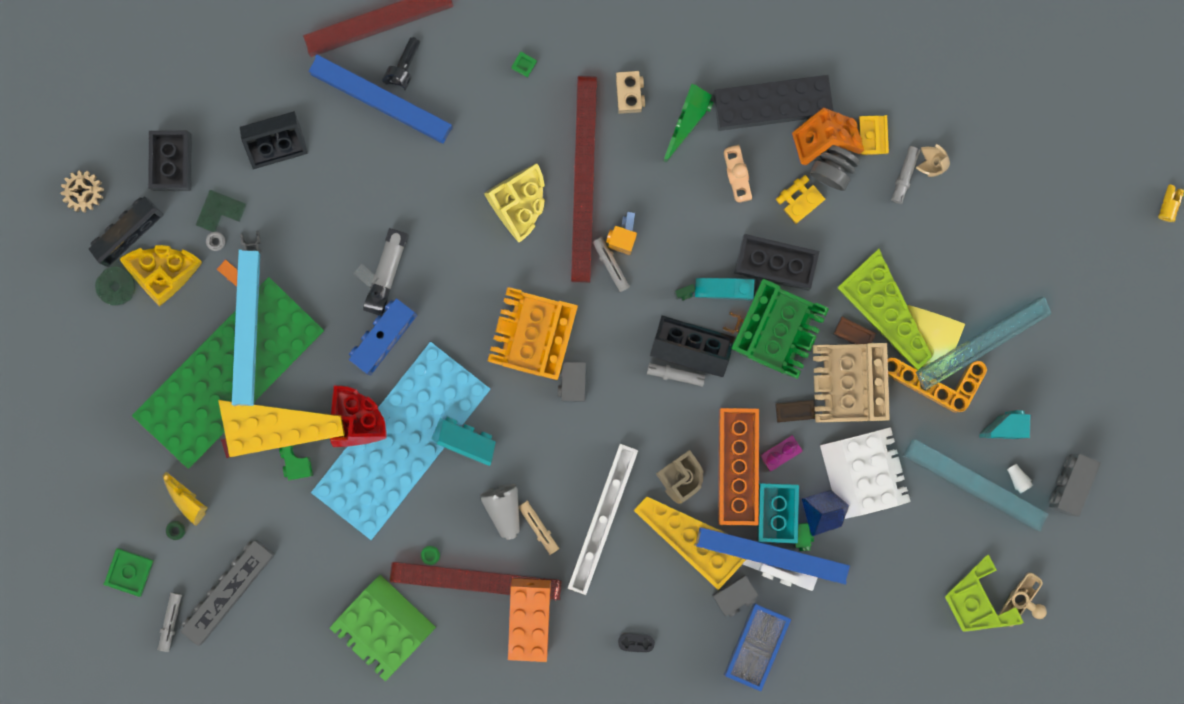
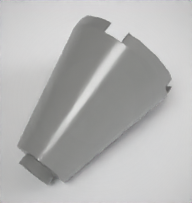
[480,484,520,540]

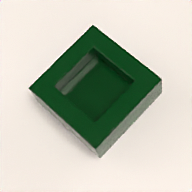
[674,284,696,301]

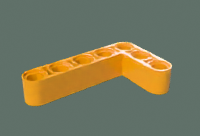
[888,358,987,413]

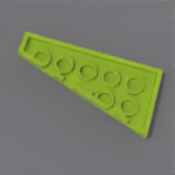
[837,249,932,370]

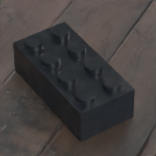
[734,234,820,291]

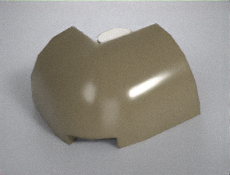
[656,450,704,504]

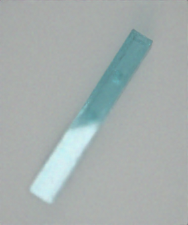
[902,439,1049,531]

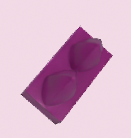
[760,435,803,472]

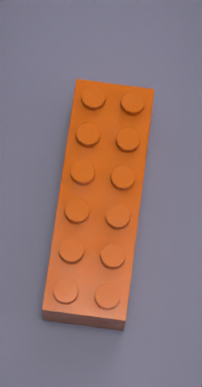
[718,408,759,525]

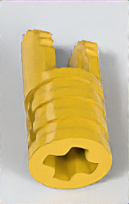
[1158,184,1184,222]

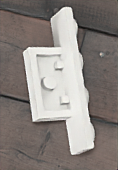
[743,560,818,591]

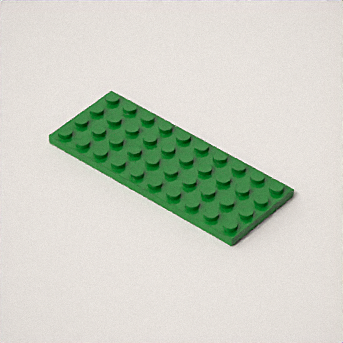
[132,277,324,469]

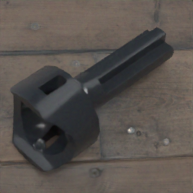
[382,37,420,91]

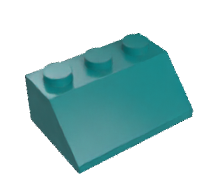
[979,410,1030,439]
[431,416,496,466]
[757,484,799,543]

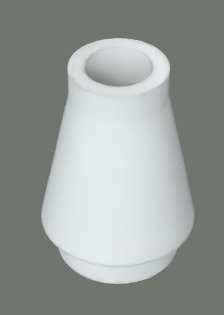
[1007,464,1033,494]

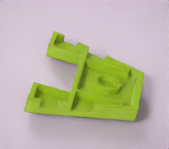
[945,555,1024,632]

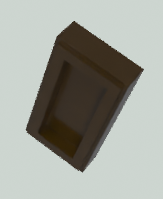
[775,400,815,423]

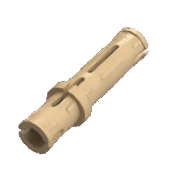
[519,501,560,555]

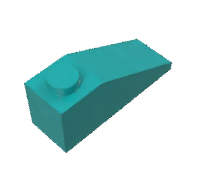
[695,278,755,301]

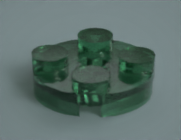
[95,267,135,306]

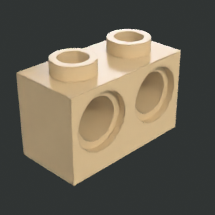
[616,71,645,114]

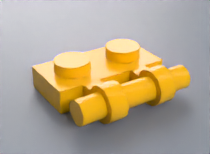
[776,175,825,224]

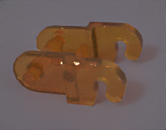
[723,312,744,334]

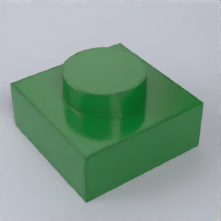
[511,51,537,78]

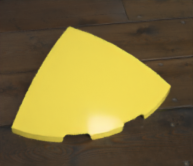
[484,163,545,242]
[907,305,965,379]

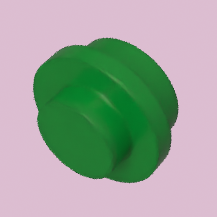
[421,546,440,565]

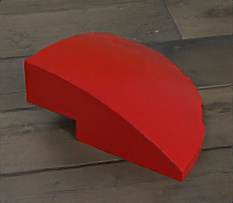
[330,385,387,447]

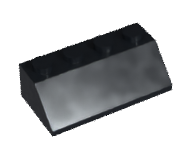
[89,196,164,267]
[650,315,735,378]

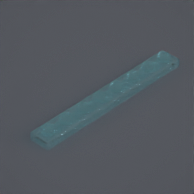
[916,296,1052,390]

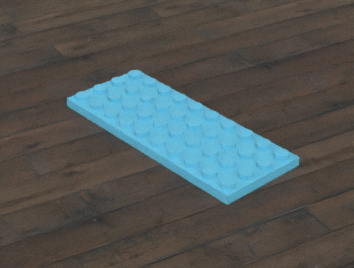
[311,342,491,540]

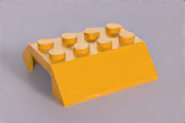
[487,287,578,380]

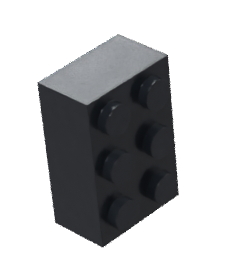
[148,130,192,191]

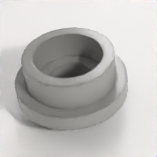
[206,232,225,251]

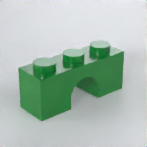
[279,445,313,481]

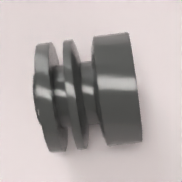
[809,145,860,191]

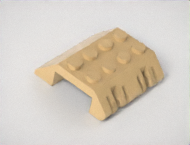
[813,343,890,422]

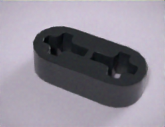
[618,633,655,653]

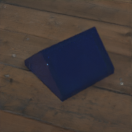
[802,490,849,536]

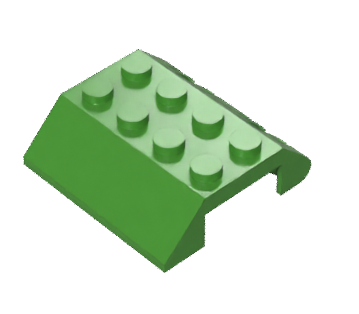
[329,574,436,681]

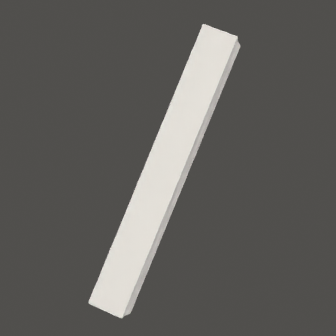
[568,444,638,595]

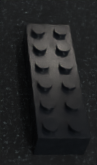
[713,75,833,131]

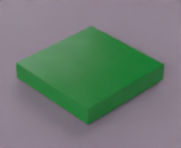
[103,548,154,597]

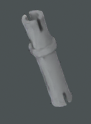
[891,146,921,204]
[592,237,630,292]
[647,362,705,387]
[157,592,182,652]

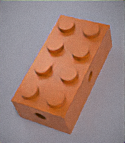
[508,578,551,662]

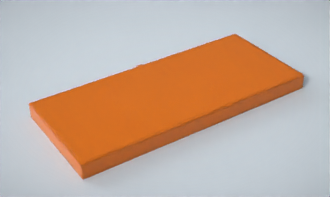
[217,260,238,287]

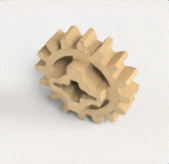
[60,170,104,213]

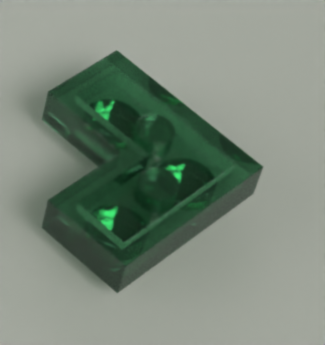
[196,190,247,232]

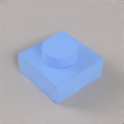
[621,212,635,231]

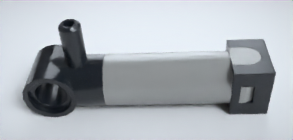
[363,228,409,316]

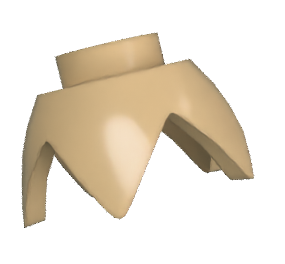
[916,144,950,177]

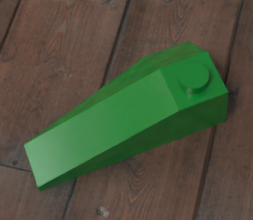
[663,84,713,162]

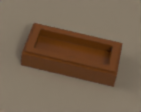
[833,317,876,344]

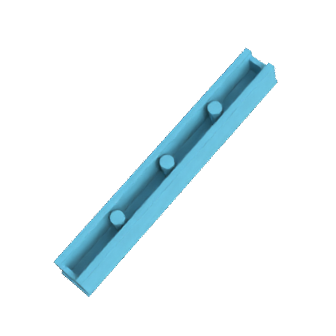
[232,250,260,406]

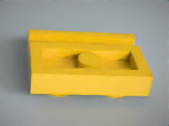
[859,115,889,155]

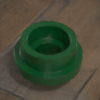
[166,521,185,540]

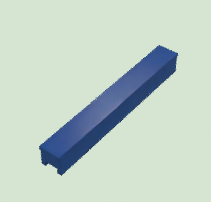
[308,54,453,144]
[694,527,850,585]

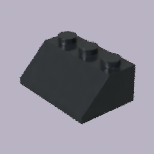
[240,111,308,170]

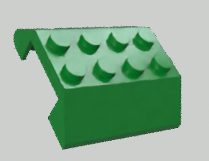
[731,279,829,379]

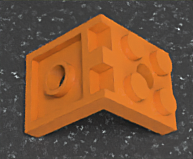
[792,108,864,165]

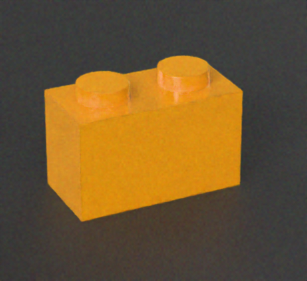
[606,226,637,255]

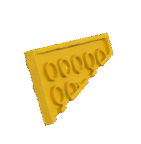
[218,400,345,457]
[633,497,747,590]

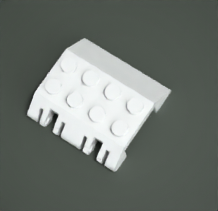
[820,427,911,520]

